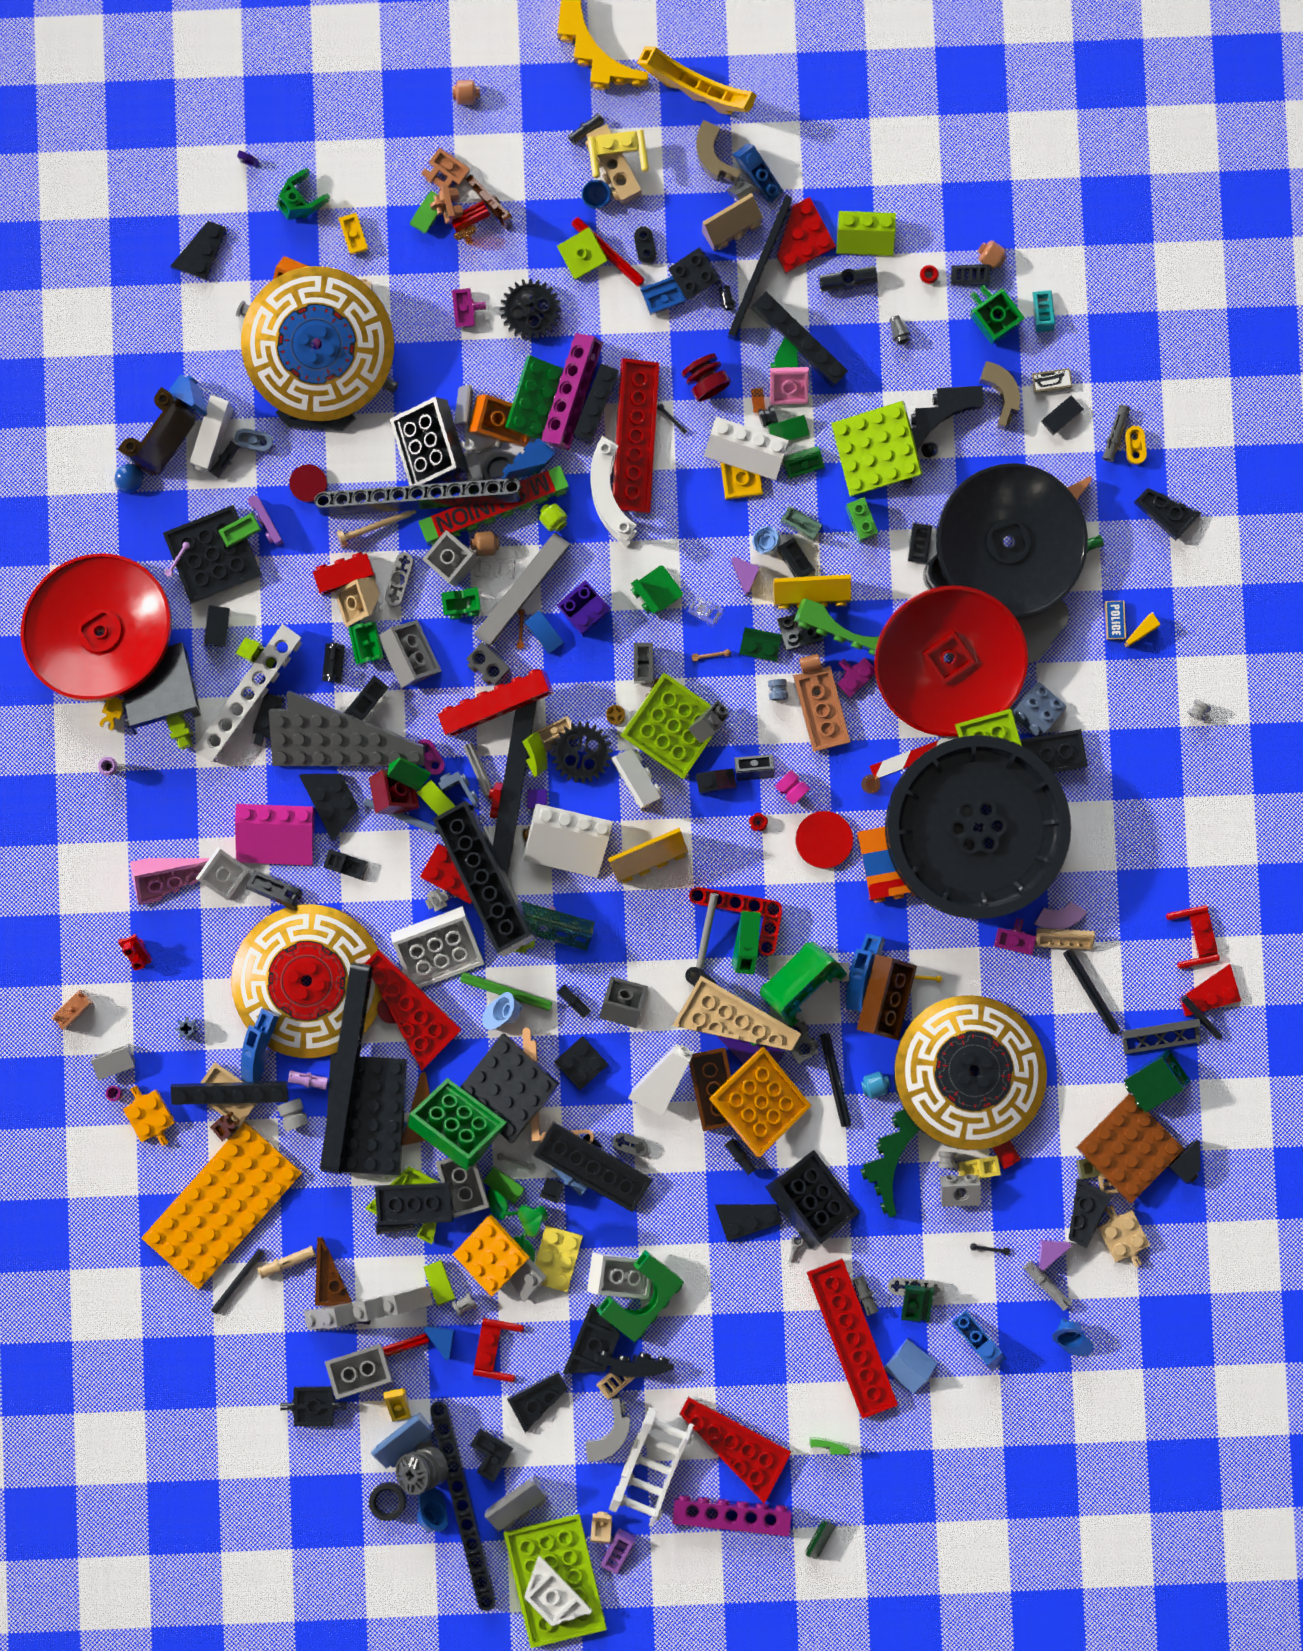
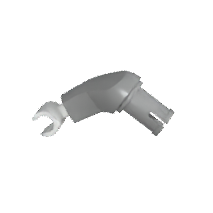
[461,439,484,482]

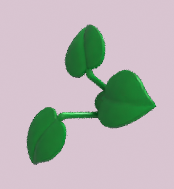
[487,1188,548,1262]

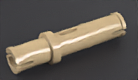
[258,1246,316,1279]

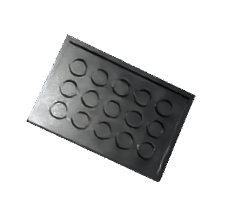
[327,1055,407,1176]

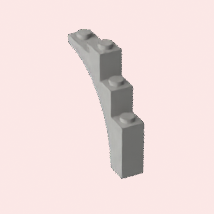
[304,1286,433,1330]

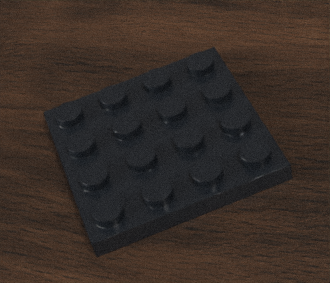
[163,505,262,604]
[460,1034,560,1143]

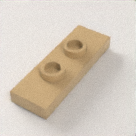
[1035,928,1095,950]

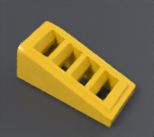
[1124,612,1160,648]

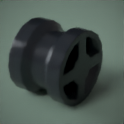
[758,405,778,428]

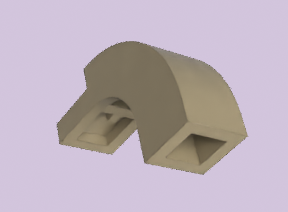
[696,120,741,183]
[979,361,1020,430]

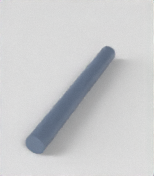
[363,798,436,834]

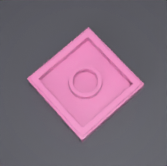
[770,367,809,405]

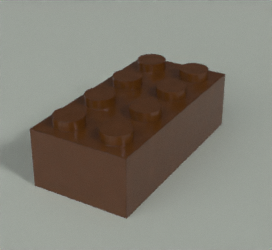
[857,955,917,1040]
[689,1047,731,1131]

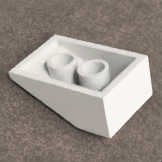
[587,1253,651,1299]

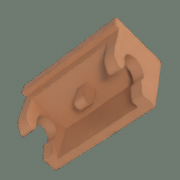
[52,989,94,1030]

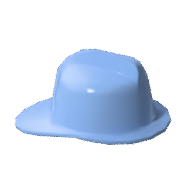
[482,992,523,1030]

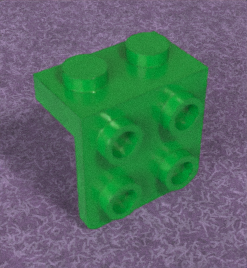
[630,565,683,617]

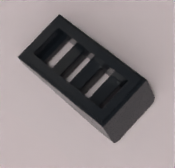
[951,264,990,286]
[908,522,932,563]

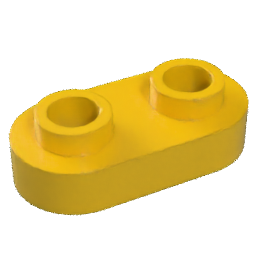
[1125,426,1147,465]

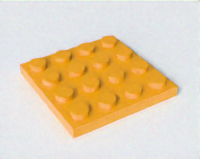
[709,1047,812,1157]

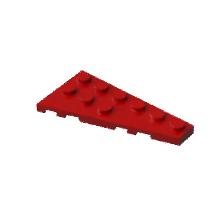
[365,949,462,1071]
[679,1396,791,1504]

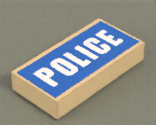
[1104,601,1126,640]

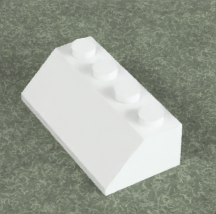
[704,416,789,481]

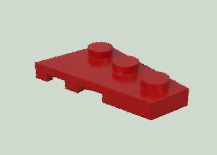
[1179,964,1241,1016]

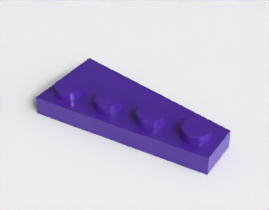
[716,1035,784,1064]

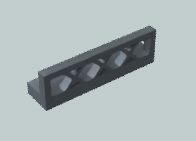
[1120,1019,1201,1054]

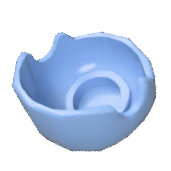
[752,526,781,555]

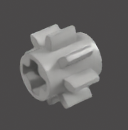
[425,888,449,912]

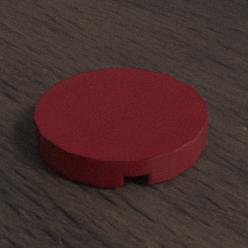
[289,464,328,503]

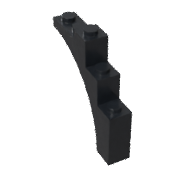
[899,386,984,488]

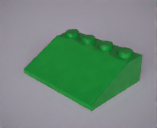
[408,1078,507,1171]

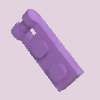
[248,495,283,546]

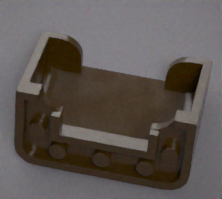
[117,387,196,476]

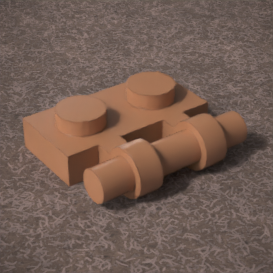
[421,147,470,191]

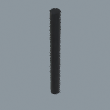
[211,1248,265,1314]

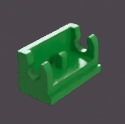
[348,621,384,665]

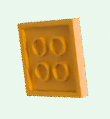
[453,1215,530,1297]

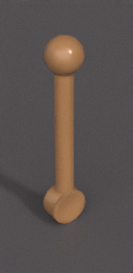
[692,649,731,661]

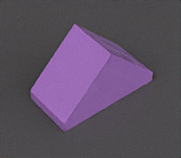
[731,557,760,596]
[1038,1239,1072,1271]

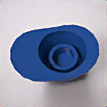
[1052,1318,1094,1356]
[417,1488,448,1533]

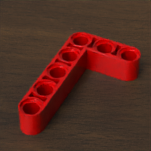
[689,887,782,956]

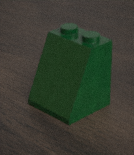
[1124,1049,1191,1113]

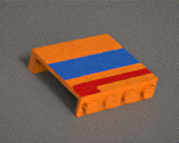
[856,827,914,903]

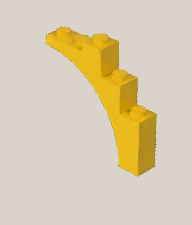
[557,0,648,91]
[637,46,757,115]

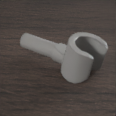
[788,1236,803,1263]

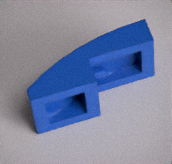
[524,610,564,654]

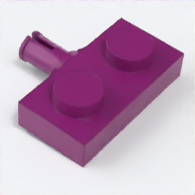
[452,288,486,329]
[837,657,875,698]
[994,918,1036,955]

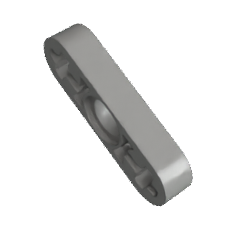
[385,552,414,607]
[887,1277,944,1299]

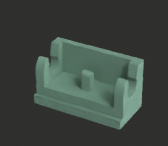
[780,506,822,542]

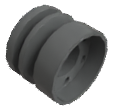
[395,1446,448,1495]

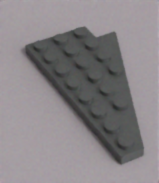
[269,691,425,766]

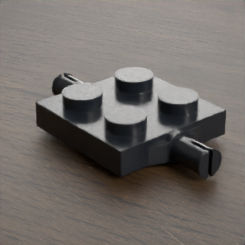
[280,1386,347,1426]

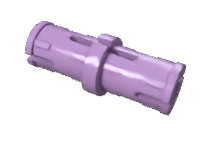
[288,1070,329,1090]

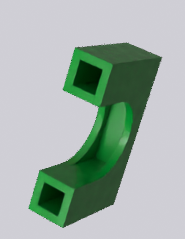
[596,1250,684,1342]

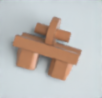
[430,184,463,224]

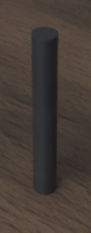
[1180,995,1223,1040]

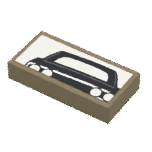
[1031,368,1073,393]

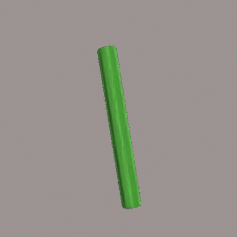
[460,972,552,1011]

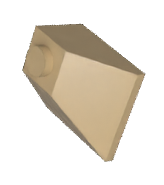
[334,576,380,627]

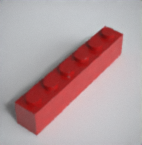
[438,669,554,737]

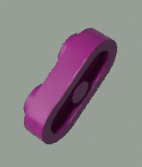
[418,739,445,775]

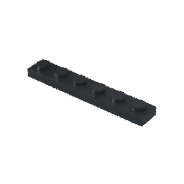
[170,1081,289,1105]

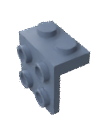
[1012,682,1066,737]
[438,772,479,809]

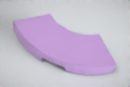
[1034,902,1087,929]

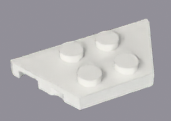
[524,1556,592,1626]

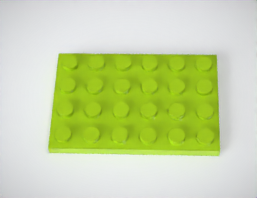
[504,1513,607,1648]

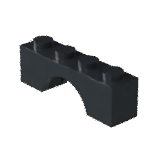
[574,364,619,445]

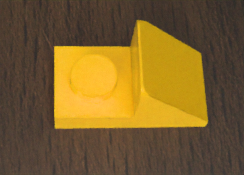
[384,1388,411,1422]

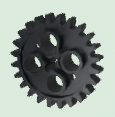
[500,278,561,341]
[550,721,613,783]

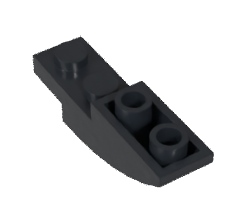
[343,676,389,720]
[593,1350,674,1377]

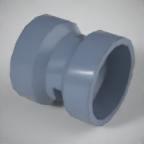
[768,679,788,701]

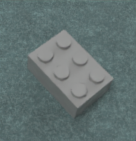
[435,1158,490,1218]

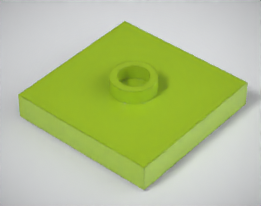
[557,227,608,280]

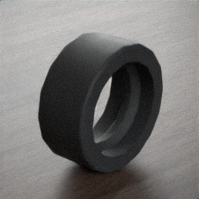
[482,452,517,480]
[369,1482,407,1521]

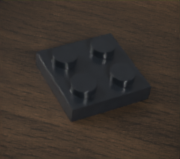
[554,1036,608,1090]

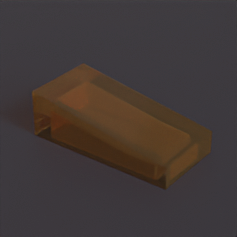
[750,388,765,413]

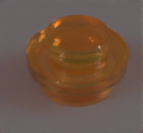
[861,774,880,794]

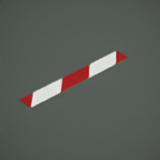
[869,736,958,779]

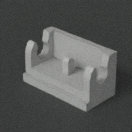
[91,1044,135,1080]

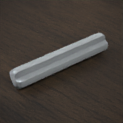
[464,743,492,797]

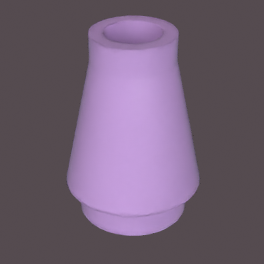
[98,757,117,776]

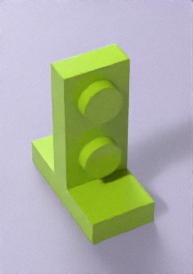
[236,637,276,669]

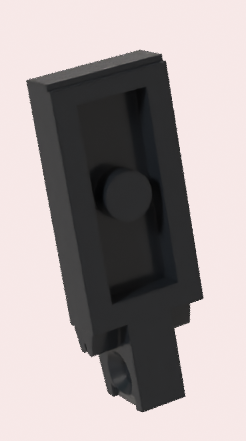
[252,693,284,747]

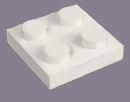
[196,847,250,901]

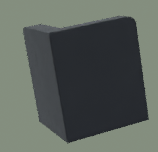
[539,1178,565,1203]

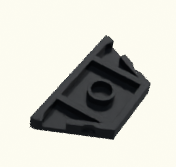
[299,774,359,841]
[563,1303,620,1374]

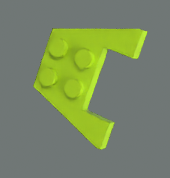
[365,1166,439,1245]

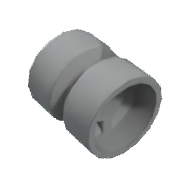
[277,1098,309,1132]

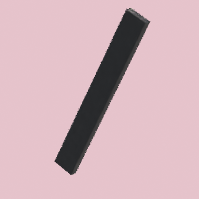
[728,195,792,340]

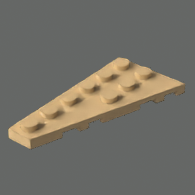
[672,976,801,1051]

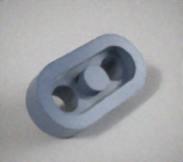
[235,428,273,452]

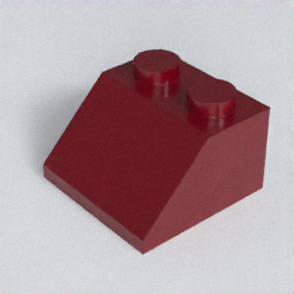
[369,770,419,815]

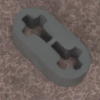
[613,1132,648,1156]

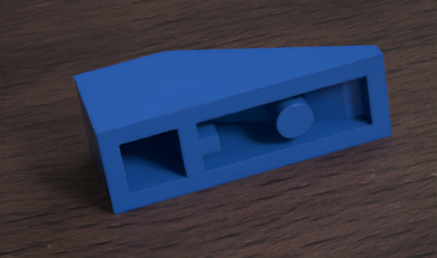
[168,374,208,417]

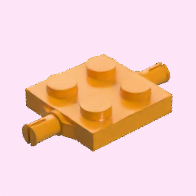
[123,1085,176,1146]

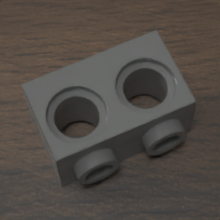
[466,642,511,686]
[634,643,653,684]
[788,1019,819,1064]

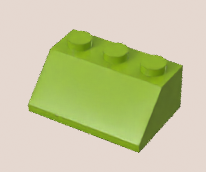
[836,211,896,256]

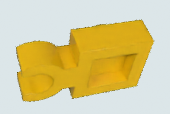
[100,698,124,731]

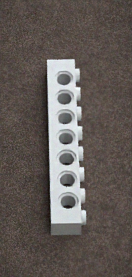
[193,624,302,762]

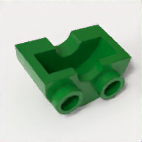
[441,587,481,620]

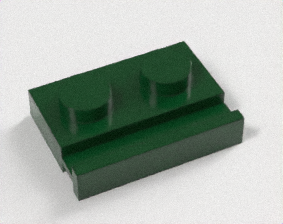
[739,627,782,662]
[901,1285,934,1323]

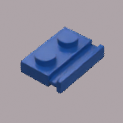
[640,276,686,315]

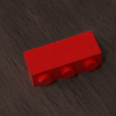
[312,552,375,596]

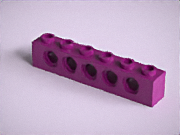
[541,333,603,450]
[672,1495,791,1536]

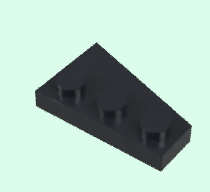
[170,221,227,281]
[1134,488,1201,541]
[1069,1178,1112,1248]
[715,1204,782,1241]
[507,1370,568,1433]

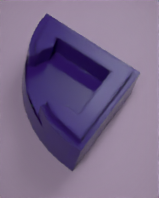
[237,150,260,168]

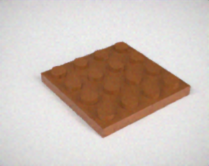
[1075,1093,1184,1203]

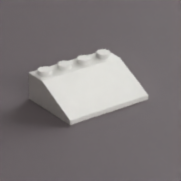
[523,804,613,878]
[391,906,484,988]

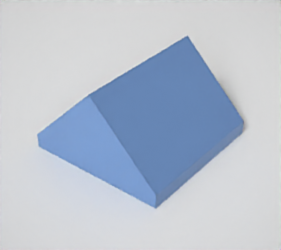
[884,1339,937,1394]

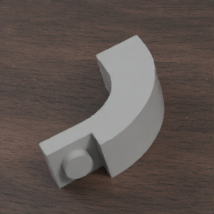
[585,1396,630,1462]

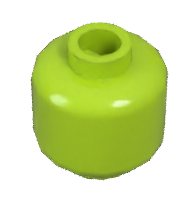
[539,504,567,532]

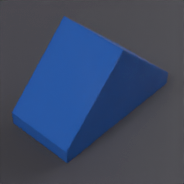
[423,1325,455,1360]

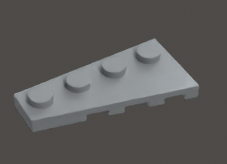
[510,1258,547,1302]

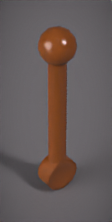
[517,609,526,649]

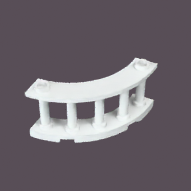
[590,436,637,548]
[609,1407,694,1527]

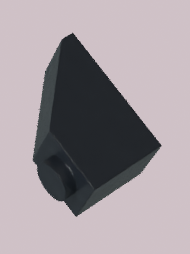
[696,769,737,795]
[1167,1139,1200,1184]

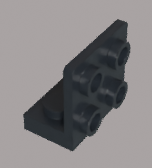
[668,247,723,300]

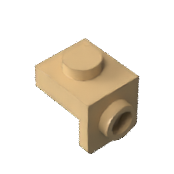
[590,1512,612,1544]

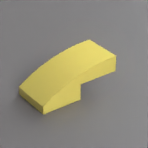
[957,1156,1001,1178]

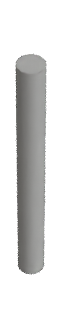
[696,893,718,968]

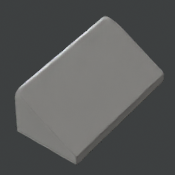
[454,385,473,426]

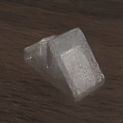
[687,596,725,628]

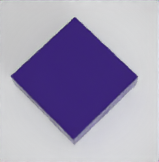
[527,789,547,809]

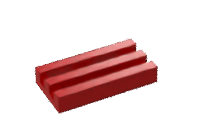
[451,201,490,232]

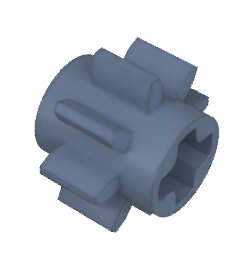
[175,1017,200,1041]

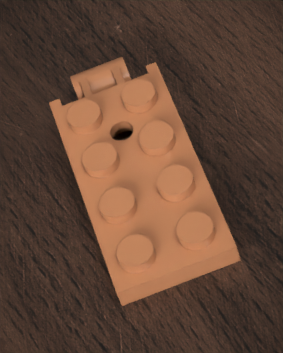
[793,654,850,752]

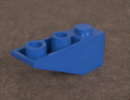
[732,143,784,203]
[501,438,556,479]
[951,1310,1007,1371]

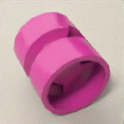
[774,770,811,805]

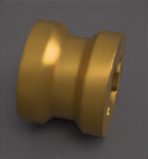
[606,705,625,725]

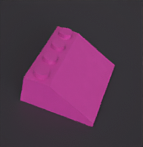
[235,804,315,866]

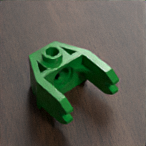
[276,168,330,220]

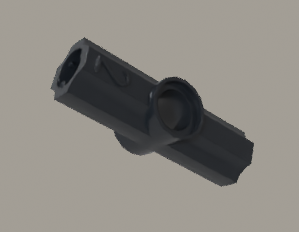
[819,266,878,293]

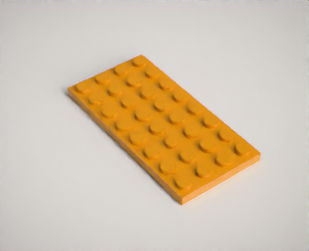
[141,1122,303,1290]

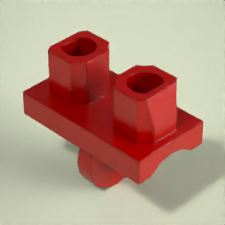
[118,934,152,971]

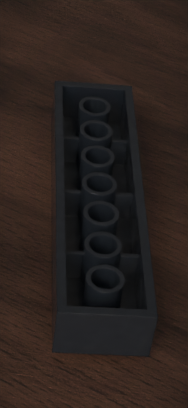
[433,801,537,957]

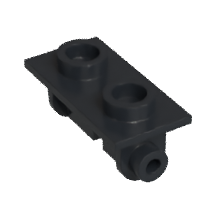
[322,642,345,683]

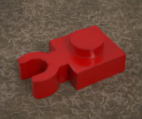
[489,782,503,819]

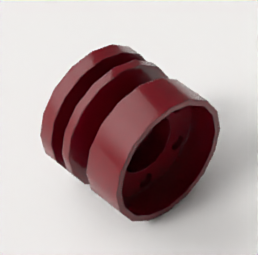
[681,353,731,402]

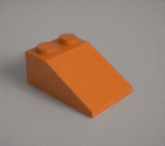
[468,394,530,448]

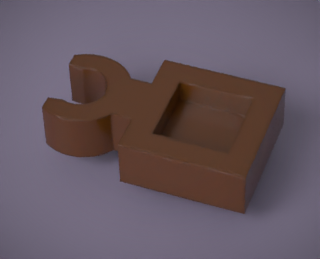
[210,1112,240,1142]

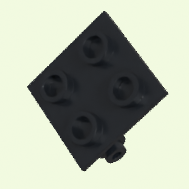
[777,614,823,651]

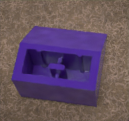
[556,580,611,636]

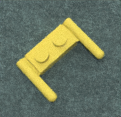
[587,130,649,178]

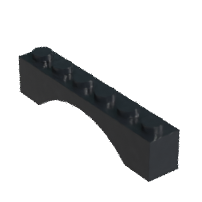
[750,291,848,388]

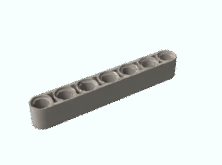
[474,532,570,647]

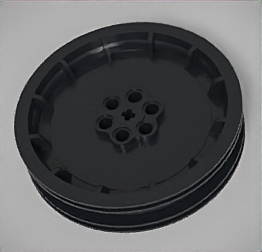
[885,735,1071,919]

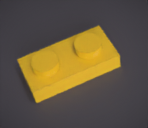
[338,213,368,256]

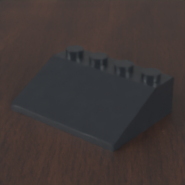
[390,397,468,486]
[765,1150,860,1250]

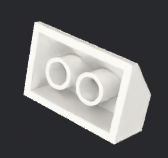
[612,748,662,811]

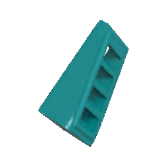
[1032,290,1055,332]

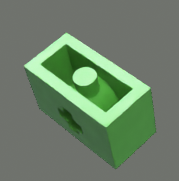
[845,497,878,543]

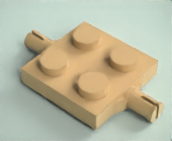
[1098,1205,1150,1267]

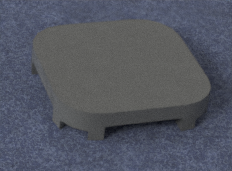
[1016,599,1069,664]

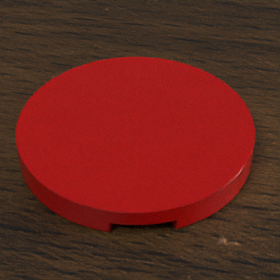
[795,811,853,869]

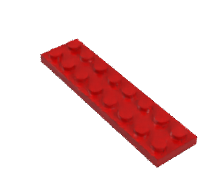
[613,358,659,514]
[806,1258,898,1419]

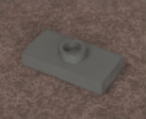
[726,180,755,200]

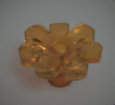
[454,225,477,245]

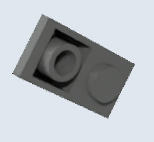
[688,700,730,743]

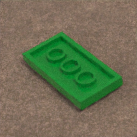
[505,355,563,440]

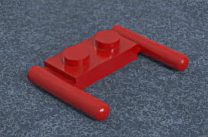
[1166,905,1220,969]
[473,1318,525,1383]

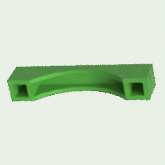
[794,598,879,656]

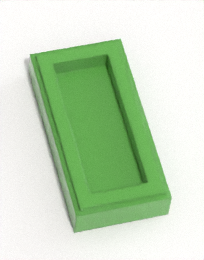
[218,513,262,548]

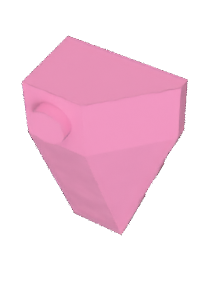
[130,858,210,905]

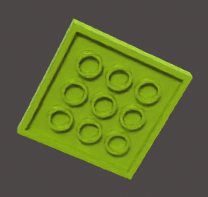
[831,401,923,497]
[620,672,714,779]

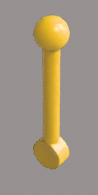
[914,975,943,983]

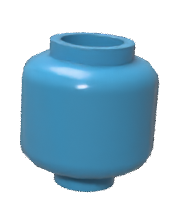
[861,1072,891,1099]

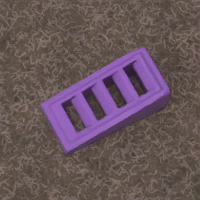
[600,1528,636,1574]

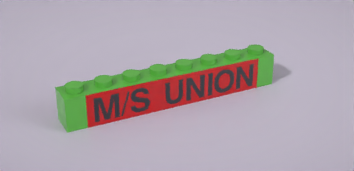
[418,466,569,546]

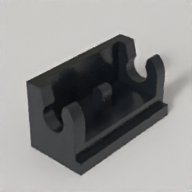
[777,538,815,577]
[203,605,230,647]

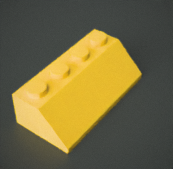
[773,574,851,610]

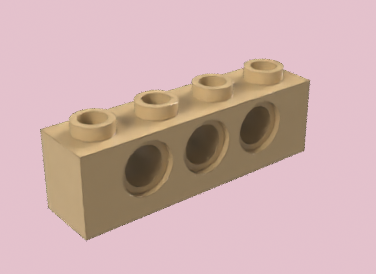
[585,124,642,206]

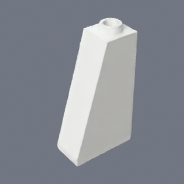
[190,395,234,473]
[628,1044,694,1115]

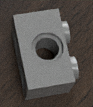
[940,1174,981,1207]

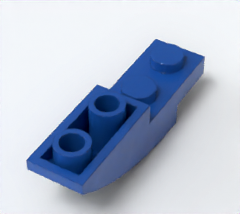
[846,933,886,1013]
[241,1008,279,1082]

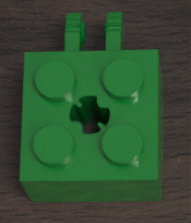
[969,285,1025,345]

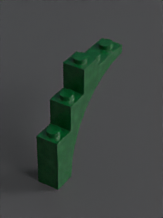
[860,1109,920,1218]

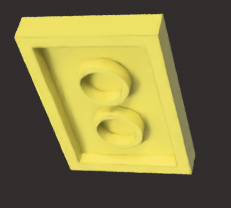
[535,1225,583,1292]

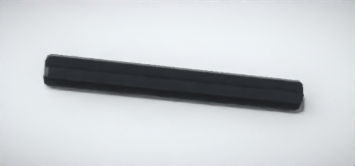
[1063,949,1120,1034]
[820,1033,851,1127]

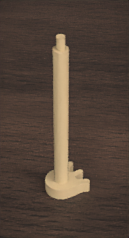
[336,510,416,548]

